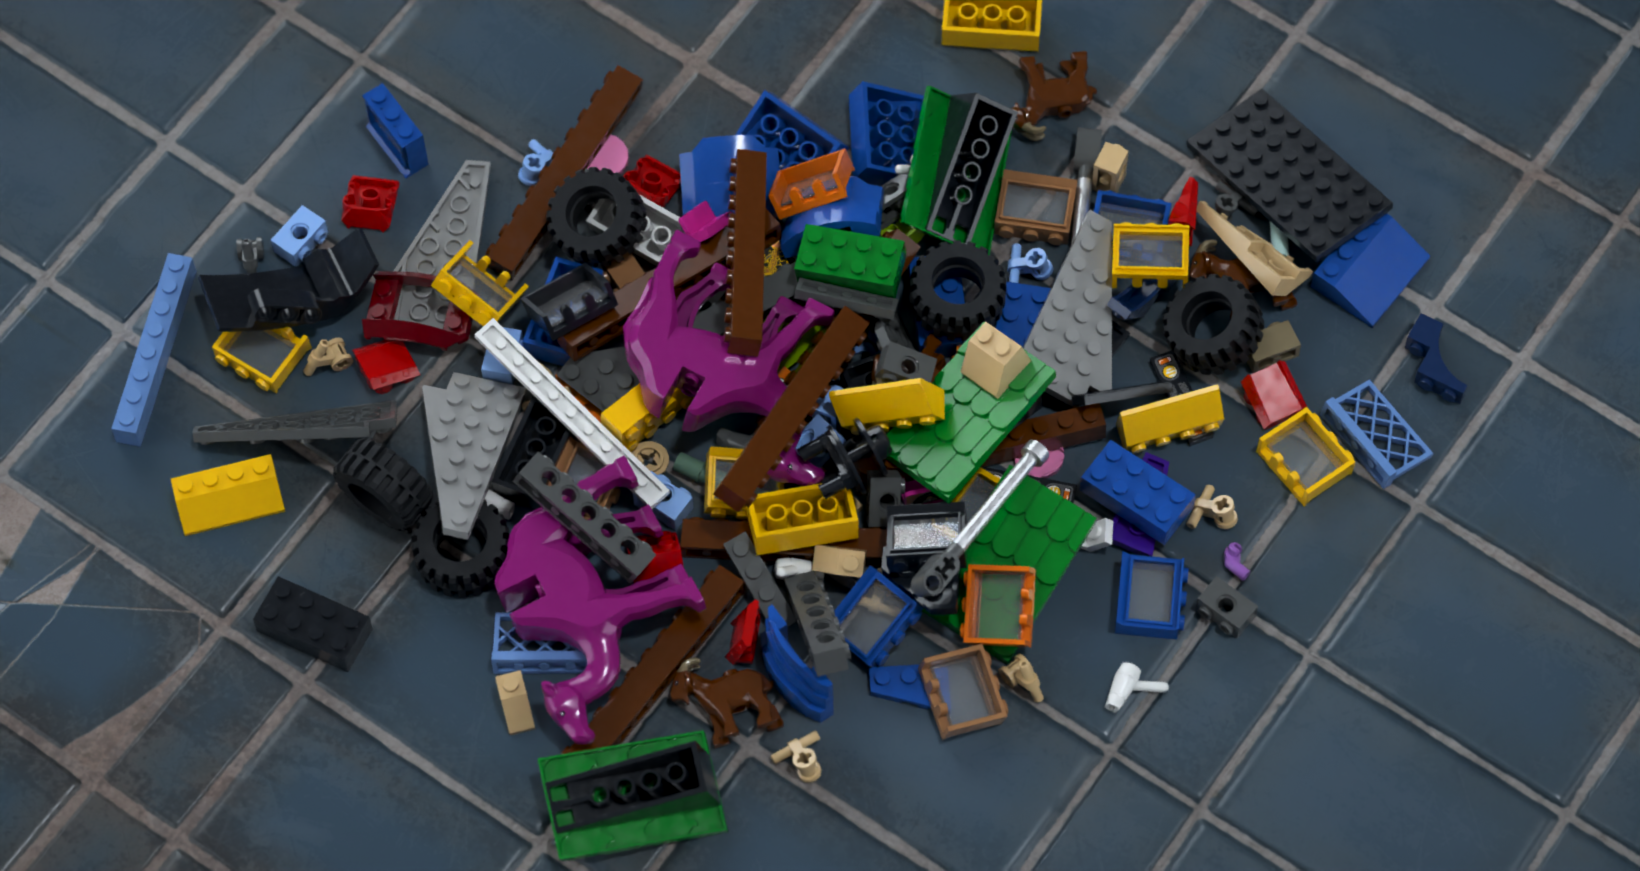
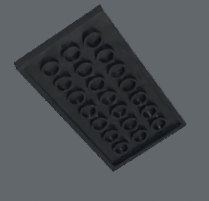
[1187,89,1393,263]

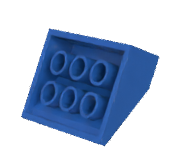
[849,81,924,185]
[735,90,850,195]
[1311,213,1430,328]

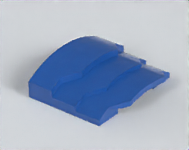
[679,135,783,222]
[780,176,884,258]
[760,605,834,723]

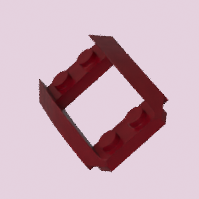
[362,271,478,351]

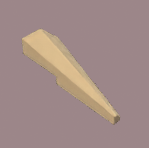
[1197,201,1313,296]

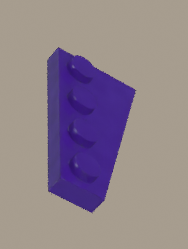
[1112,452,1170,556]

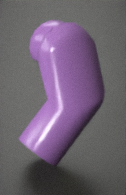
[1224,542,1251,581]

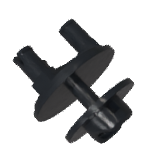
[797,418,892,500]

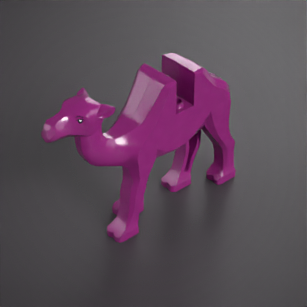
[623,230,835,486]
[495,455,706,745]

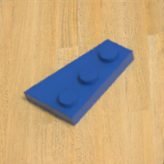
[869,664,951,715]

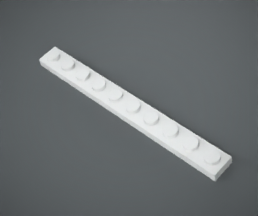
[474,318,670,509]

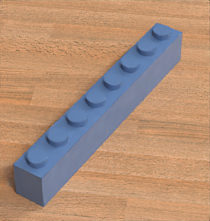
[111,253,197,447]

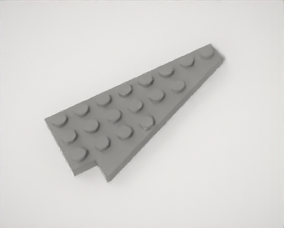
[394,160,491,329]
[1023,210,1112,408]
[422,372,526,540]

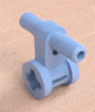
[518,139,553,186]
[1007,243,1053,283]

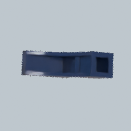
[1107,253,1182,320]
[1405,313,1468,404]

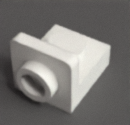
[1081,518,1114,552]

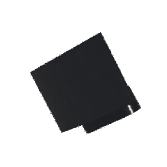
[198,228,379,332]

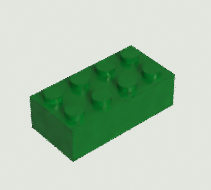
[794,224,907,298]

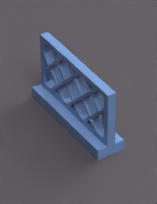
[1320,379,1433,489]
[491,612,588,674]

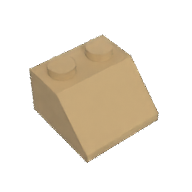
[961,322,1031,399]

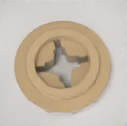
[631,441,669,475]

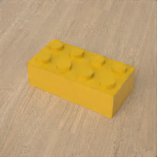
[942,0,1042,52]
[600,383,694,452]
[747,483,859,555]

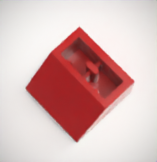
[627,531,684,583]

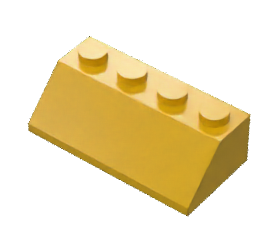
[829,378,945,435]
[1116,384,1224,454]
[171,454,285,536]

